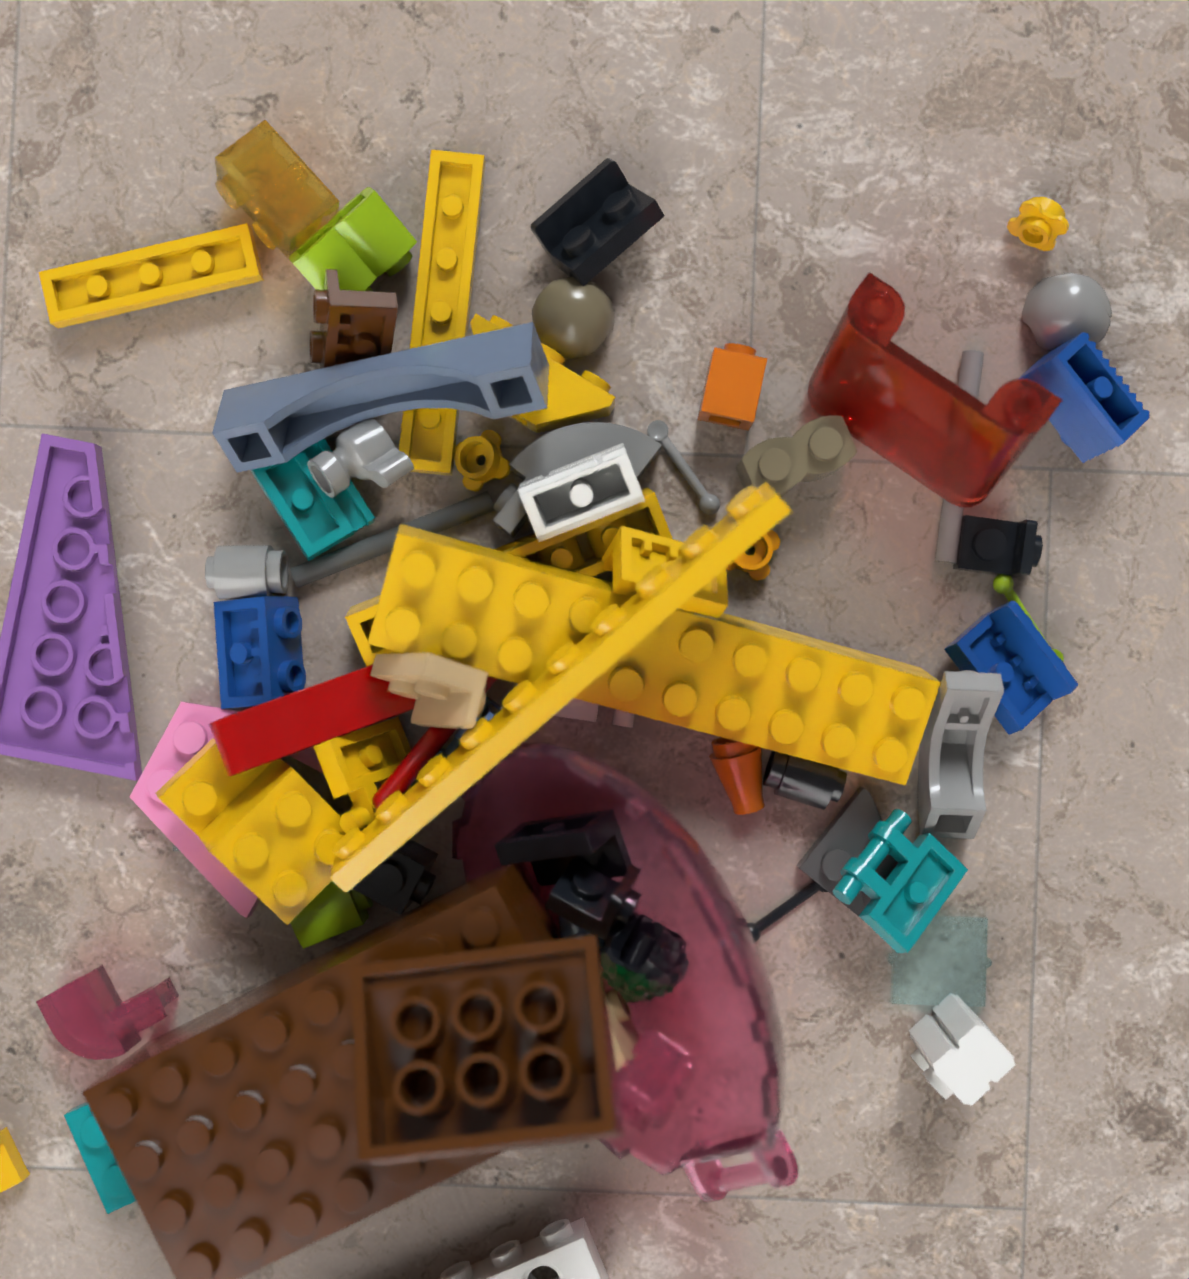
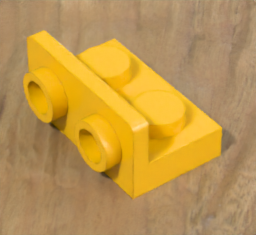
[602,526,729,619]

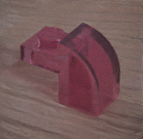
[36,965,179,1060]

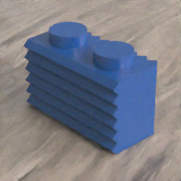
[1017,332,1150,463]

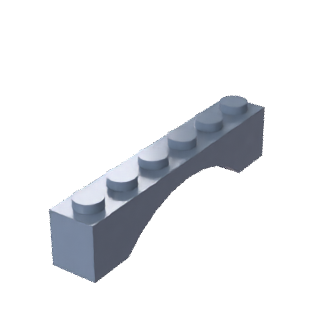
[212,322,549,473]

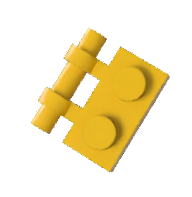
[314,717,413,833]

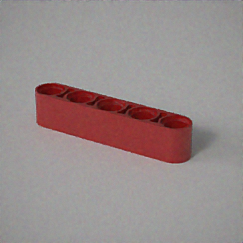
[209,665,416,777]

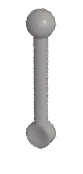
[647,420,720,515]

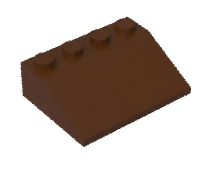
[350,935,624,1166]

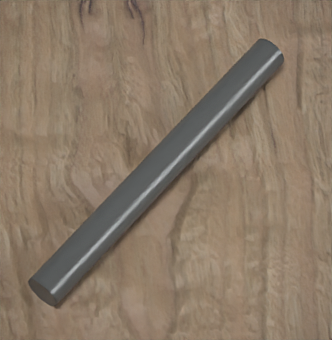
[290,491,495,588]

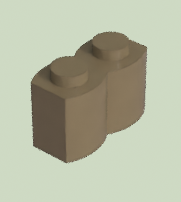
[735,415,857,497]

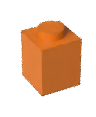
[697,343,768,431]

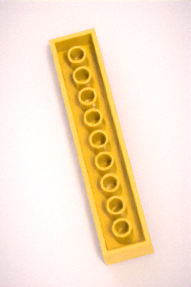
[367,524,941,786]

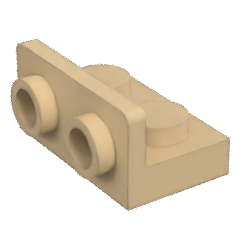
[370,653,488,729]

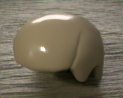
[532,277,615,359]

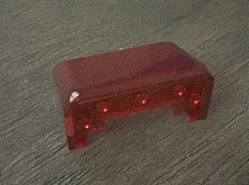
[808,272,1062,508]

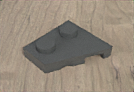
[796,786,898,916]

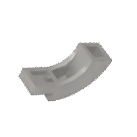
[493,422,662,538]
[918,670,1004,839]

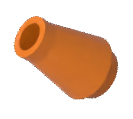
[709,737,765,815]

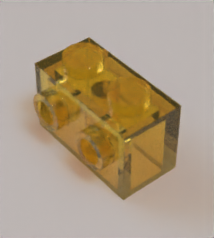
[215,120,339,261]

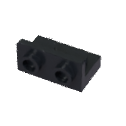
[530,158,665,286]

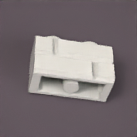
[518,443,645,542]
[909,992,1015,1106]

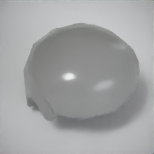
[1022,273,1112,351]

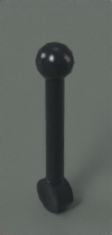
[740,880,828,943]

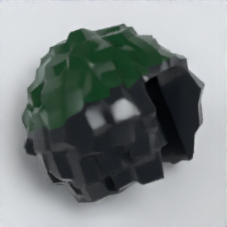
[600,911,689,1004]

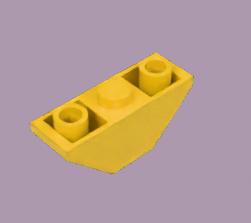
[470,313,615,433]

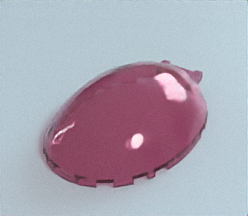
[452,743,798,1202]

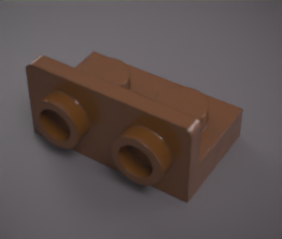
[309,269,398,369]

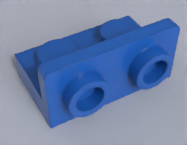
[214,596,306,709]

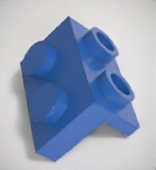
[944,601,1078,735]

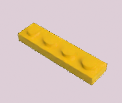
[39,223,264,329]

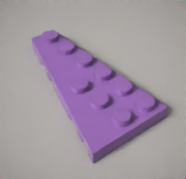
[0,433,142,781]

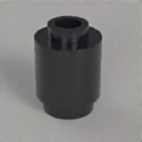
[763,751,847,810]

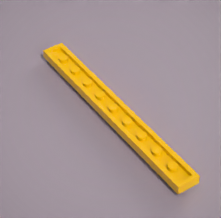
[330,482,791,893]

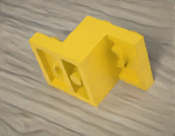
[155,737,346,925]

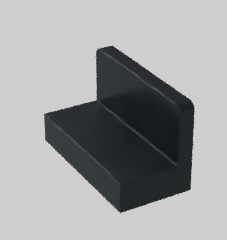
[494,809,632,886]

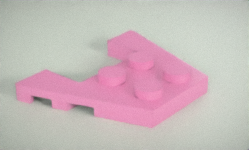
[129,702,323,918]

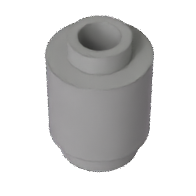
[205,545,289,599]

